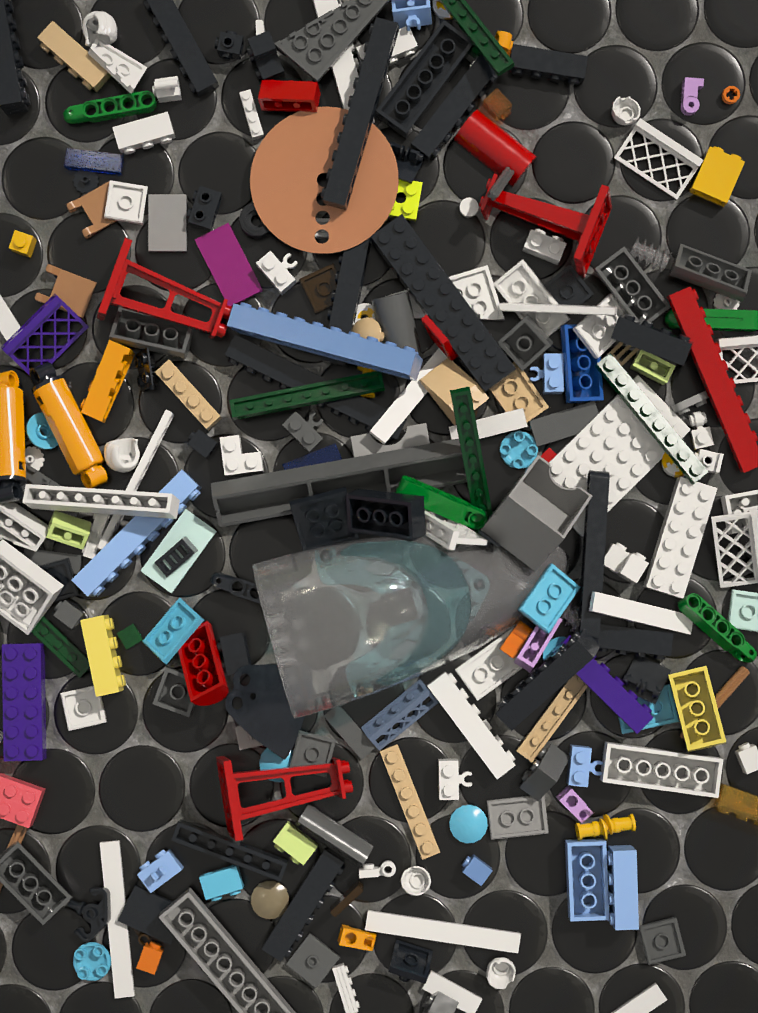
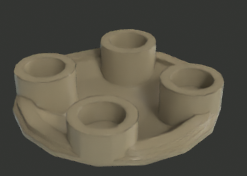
[251,881,289,919]

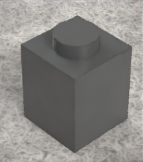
[53,600,86,629]

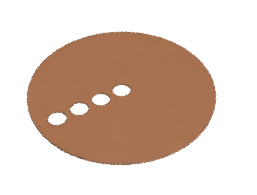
[250,107,399,254]

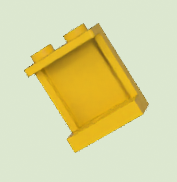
[689,146,745,207]

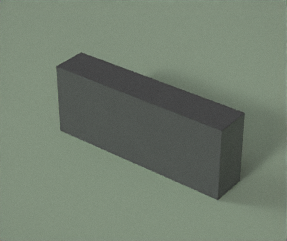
[528,401,599,447]

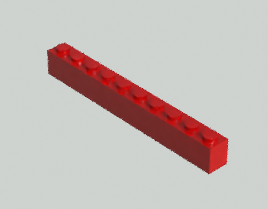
[667,286,758,473]

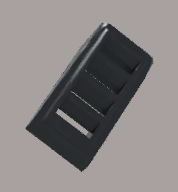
[154,536,198,577]

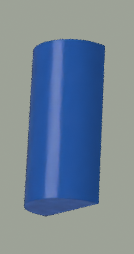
[560,324,604,404]

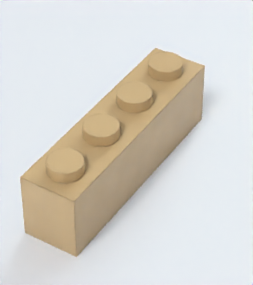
[37,21,111,92]
[155,360,222,431]

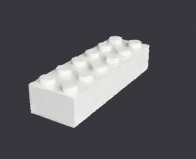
[643,477,717,599]
[600,742,723,798]

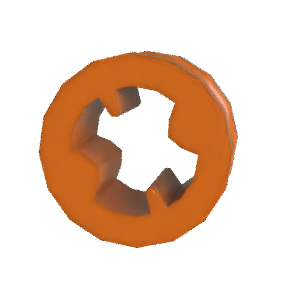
[721,86,740,104]

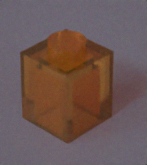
[482,88,512,122]

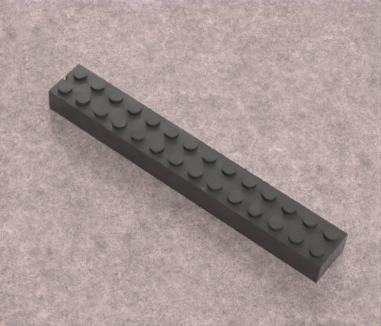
[211,439,467,527]

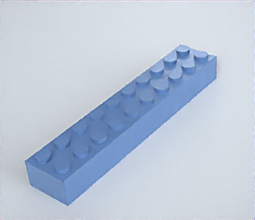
[227,302,423,381]

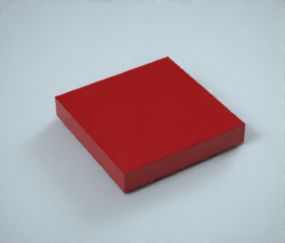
[421,314,457,361]

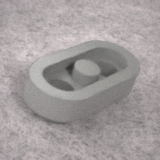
[671,391,709,415]

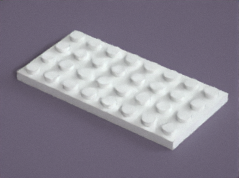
[549,375,691,537]

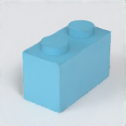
[199,864,244,901]

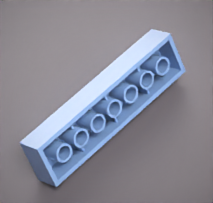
[71,470,201,597]

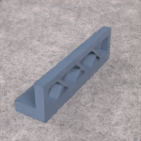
[361,679,439,751]

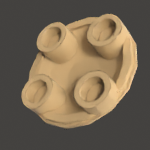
[352,317,384,342]

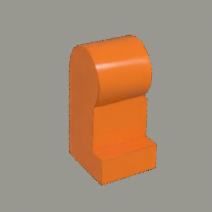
[499,620,533,659]

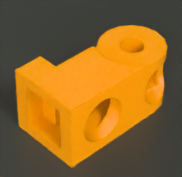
[495,31,513,57]
[337,924,376,951]

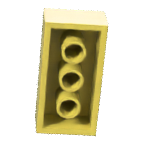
[80,615,126,697]
[668,666,726,752]

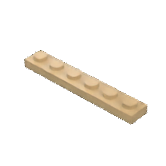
[516,674,588,762]
[380,744,440,860]

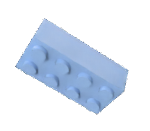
[565,838,610,921]
[607,845,639,930]

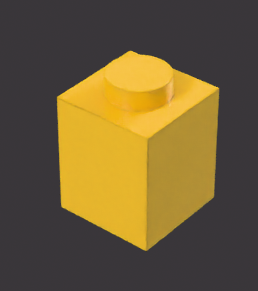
[9,230,37,258]

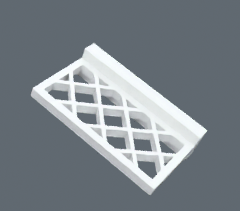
[614,118,704,200]
[715,335,758,384]
[711,508,758,588]
[425,510,488,550]

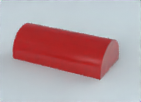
[454,109,537,187]
[178,621,229,706]

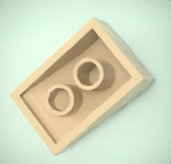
[419,358,489,426]

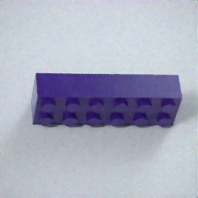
[2,643,47,761]

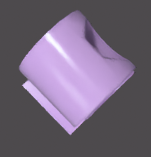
[681,77,704,116]
[556,785,593,823]

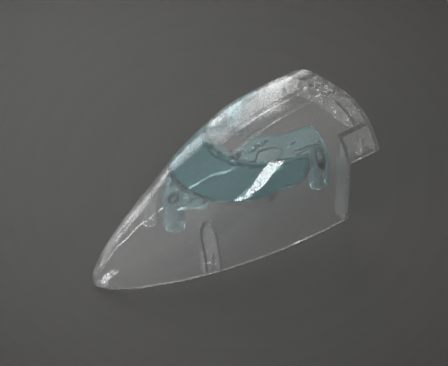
[252,529,571,719]

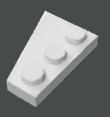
[88,37,147,94]

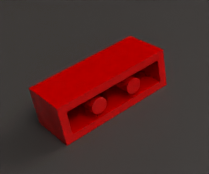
[258,80,321,112]

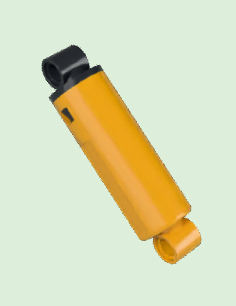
[29,362,108,488]
[0,370,26,504]

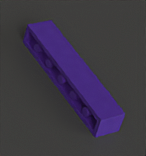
[552,635,654,734]

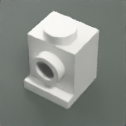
[694,449,724,474]

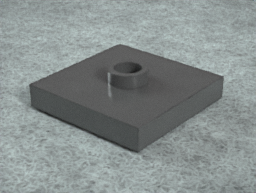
[289,730,336,778]
[639,917,686,965]
[286,933,340,988]

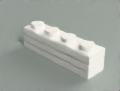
[239,89,264,140]
[82,513,110,559]
[332,963,360,1013]

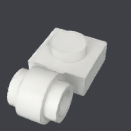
[689,411,714,450]
[359,860,396,878]

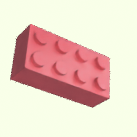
[0,773,46,828]

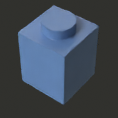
[461,854,493,886]

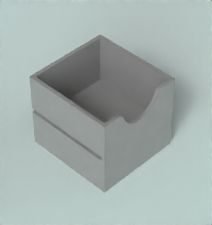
[481,455,592,572]

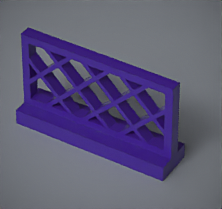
[1,294,89,376]

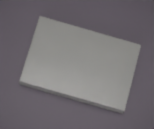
[148,194,187,252]
[487,796,549,840]

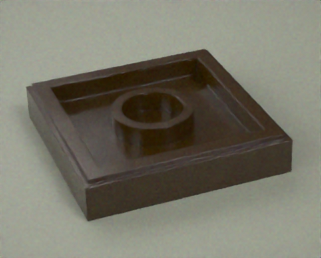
[299,263,337,314]
[330,879,363,917]

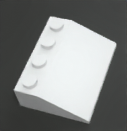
[0,540,64,635]

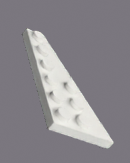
[385,265,505,320]

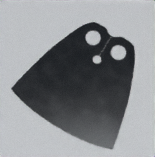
[225,664,313,759]

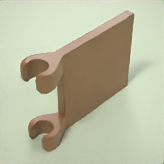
[67,181,116,239]
[35,264,97,318]

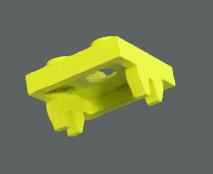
[389,180,423,221]

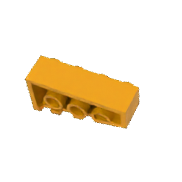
[80,340,135,423]

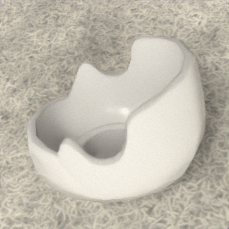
[611,96,641,125]
[400,866,431,896]
[486,957,516,989]

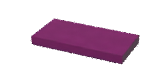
[195,223,263,307]

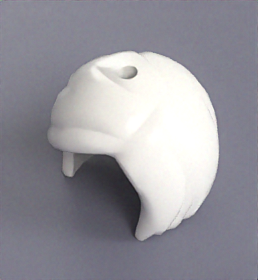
[82,11,117,47]
[104,438,140,473]

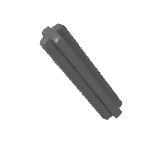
[487,167,514,201]

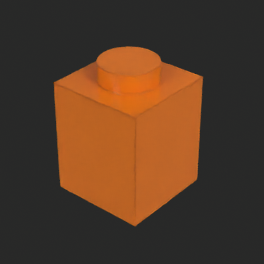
[136,941,164,975]

